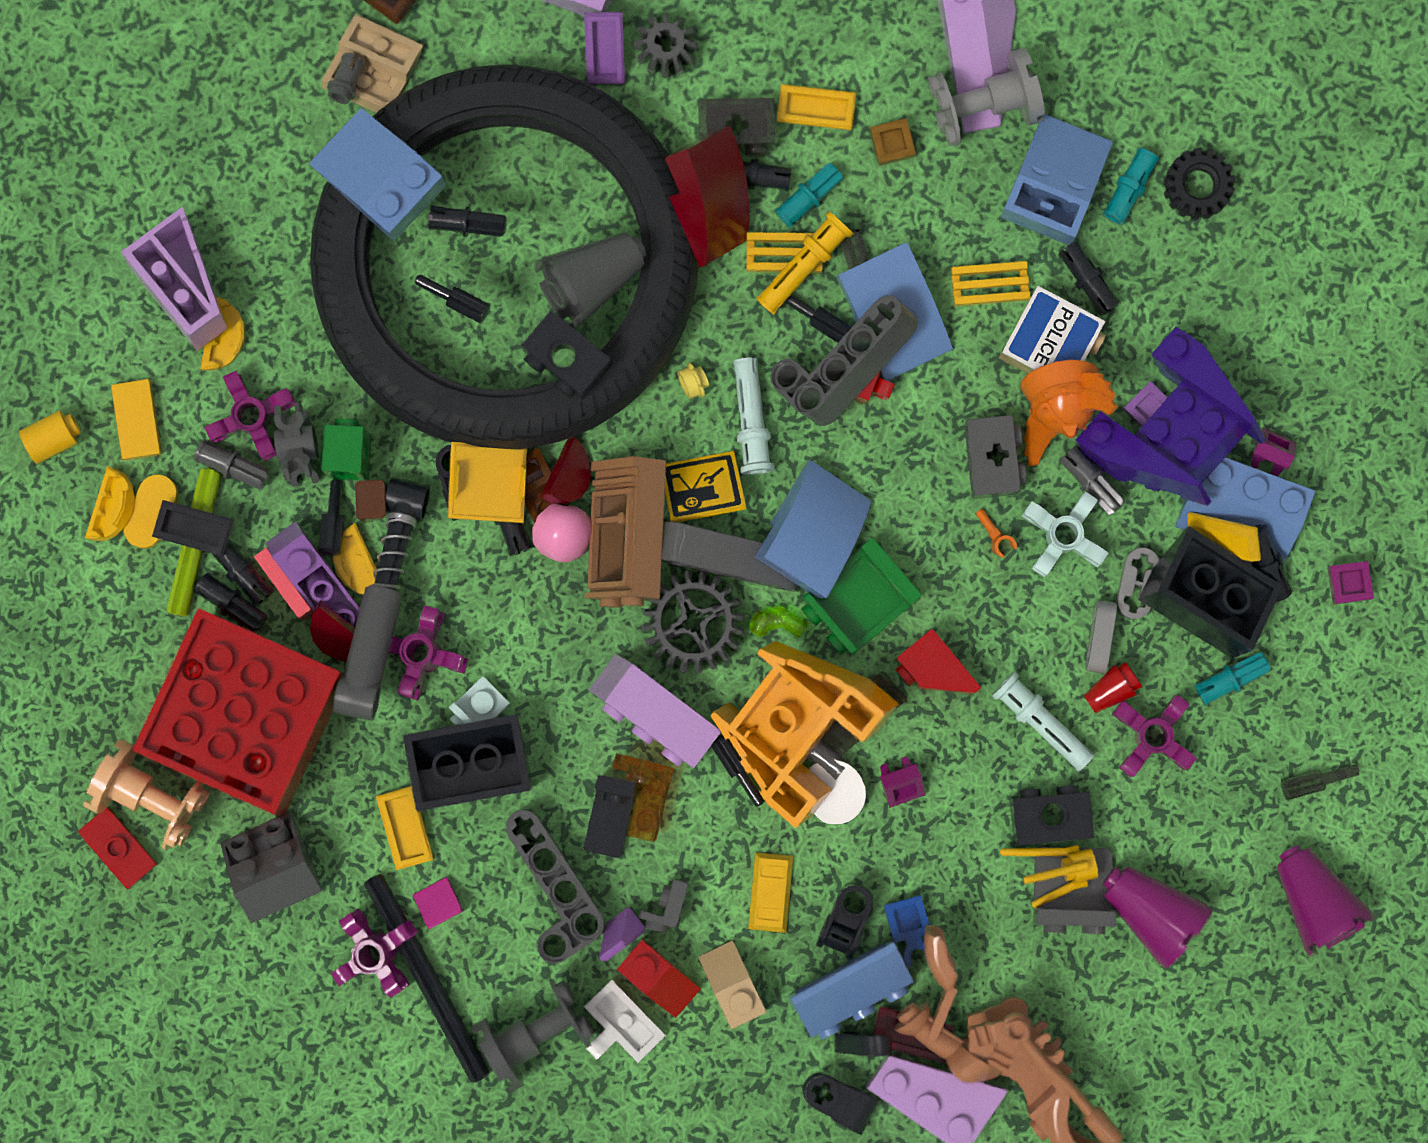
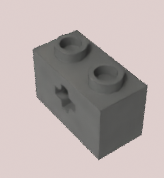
[964,415,1026,499]

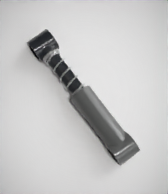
[333,477,430,721]

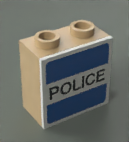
[999,286,1106,374]

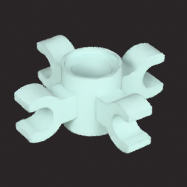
[1022,491,1108,577]

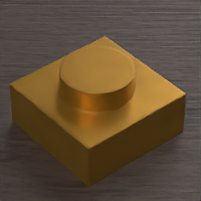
[869,118,916,166]

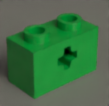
[322,419,372,481]

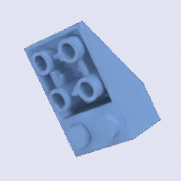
[1000,114,1113,245]

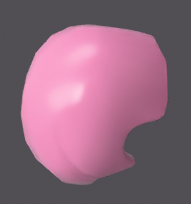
[532,504,591,562]

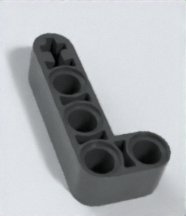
[770,295,918,426]
[661,522,800,592]
[506,810,605,963]

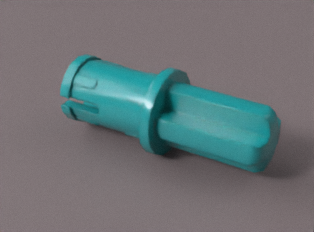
[774,163,843,228]
[1194,652,1271,706]

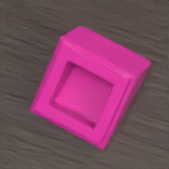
[413,877,465,929]

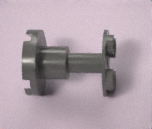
[472,978,595,1094]

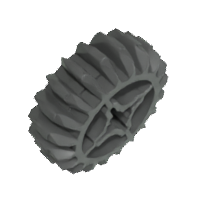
[642,570,745,674]

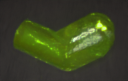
[749,606,808,639]

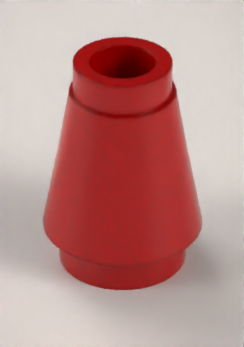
[1083,662,1143,714]

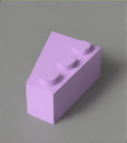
[121,206,227,351]
[589,654,721,768]
[865,1054,1008,1143]

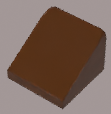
[355,480,386,523]

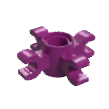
[204,370,296,461]
[388,605,469,701]
[1112,695,1197,777]
[331,908,418,998]

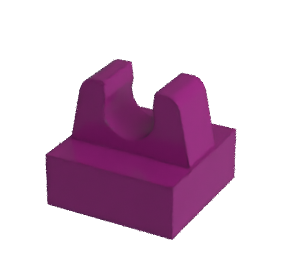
[1251,427,1297,477]
[1327,561,1374,605]
[880,757,925,808]

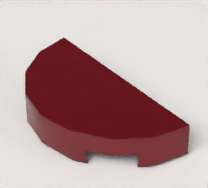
[540,437,591,504]
[310,600,355,662]

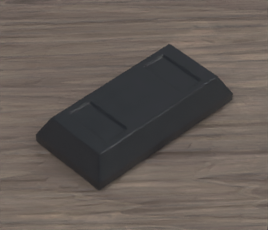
[152,500,235,557]

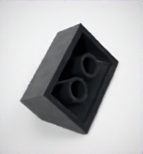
[1138,527,1283,658]
[403,714,533,812]

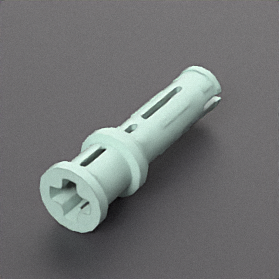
[733,357,775,475]
[991,671,1095,772]

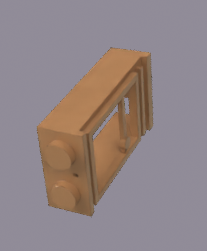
[585,456,666,608]

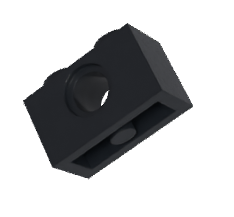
[521,310,612,400]
[1009,785,1095,846]

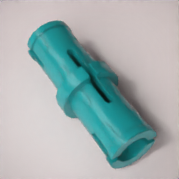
[1102,148,1159,225]

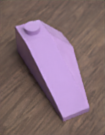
[937,0,1016,134]

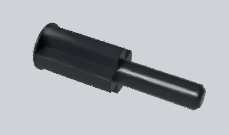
[415,274,491,324]
[784,294,853,343]
[318,479,345,556]
[711,735,765,807]

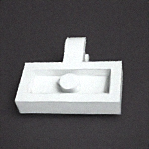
[584,980,666,1063]

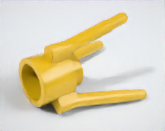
[1000,845,1098,908]

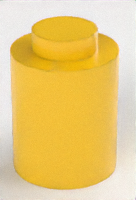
[19,410,81,464]

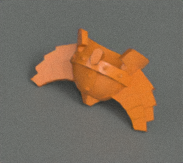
[1020,360,1118,467]

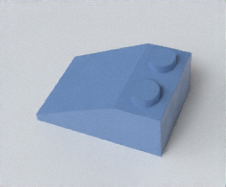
[309,108,446,241]

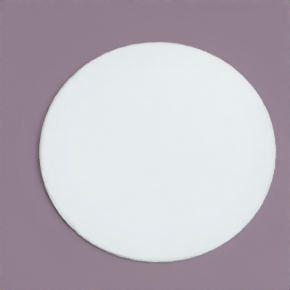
[809,760,866,824]

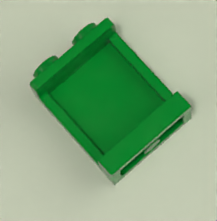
[801,537,922,657]

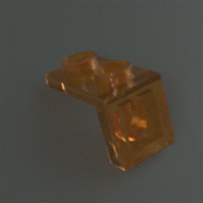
[613,753,674,842]

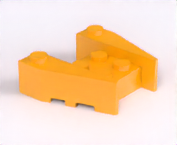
[711,641,899,828]

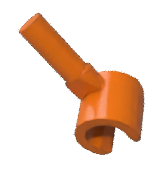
[975,508,1017,558]

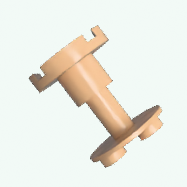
[83,739,210,851]

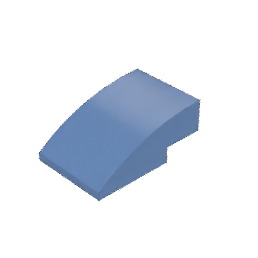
[836,242,953,381]
[755,460,871,598]

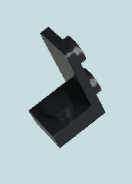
[584,775,637,858]

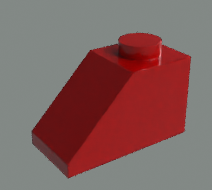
[895,629,981,694]
[617,939,701,1018]

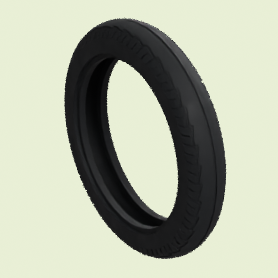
[310,65,698,449]

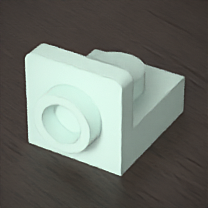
[449,676,510,725]

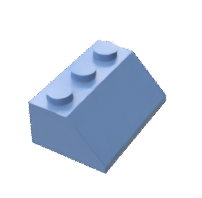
[1174,458,1315,566]
[788,939,914,1040]

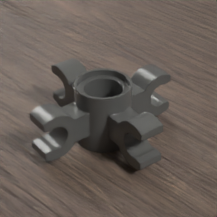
[274,402,319,487]

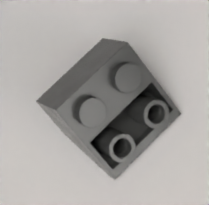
[220,812,322,923]

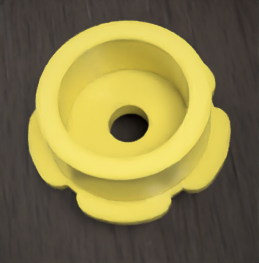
[677,363,709,399]

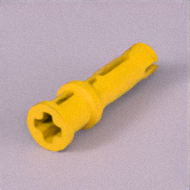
[756,211,854,315]

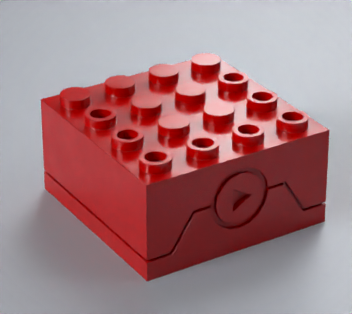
[132,608,344,815]

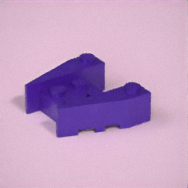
[1076,327,1266,506]

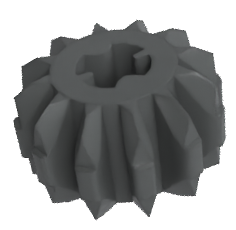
[634,12,698,79]

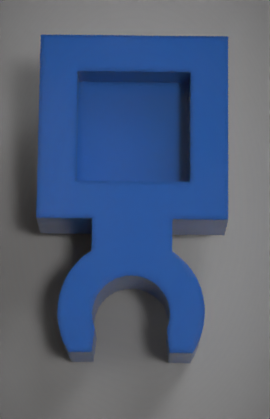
[883,895,929,967]

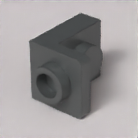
[639,879,689,933]

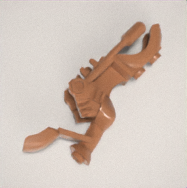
[894,925,1123,1143]

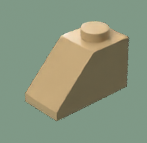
[698,940,767,1029]

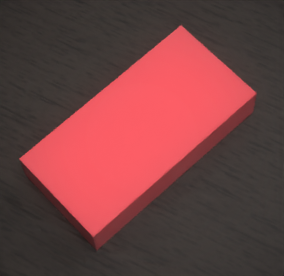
[254,548,313,621]

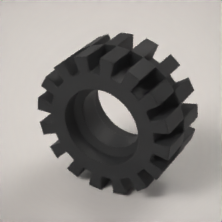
[1163,148,1236,220]

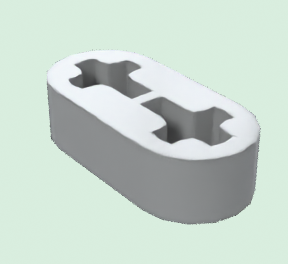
[1116,548,1159,620]
[1085,599,1117,674]

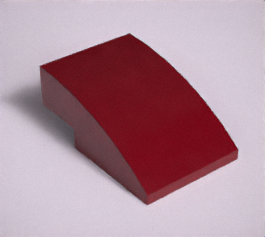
[665,126,750,267]

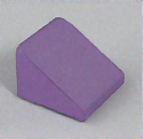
[599,908,646,962]

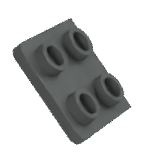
[1033,846,1116,934]

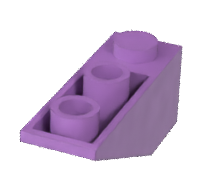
[265,521,360,627]

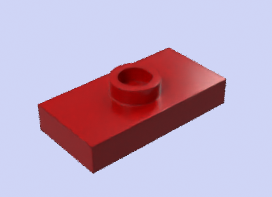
[78,806,158,890]

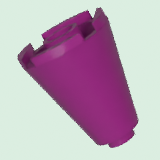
[1276,845,1376,957]
[1102,865,1213,969]

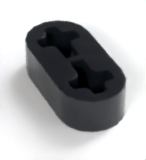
[834,1032,892,1056]

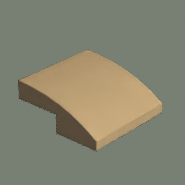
[321,14,423,113]

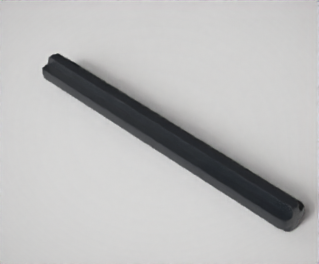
[364,874,489,1083]

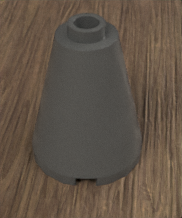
[534,233,646,328]

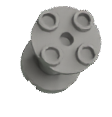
[928,48,1045,146]

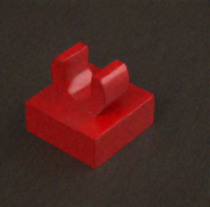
[854,370,895,404]

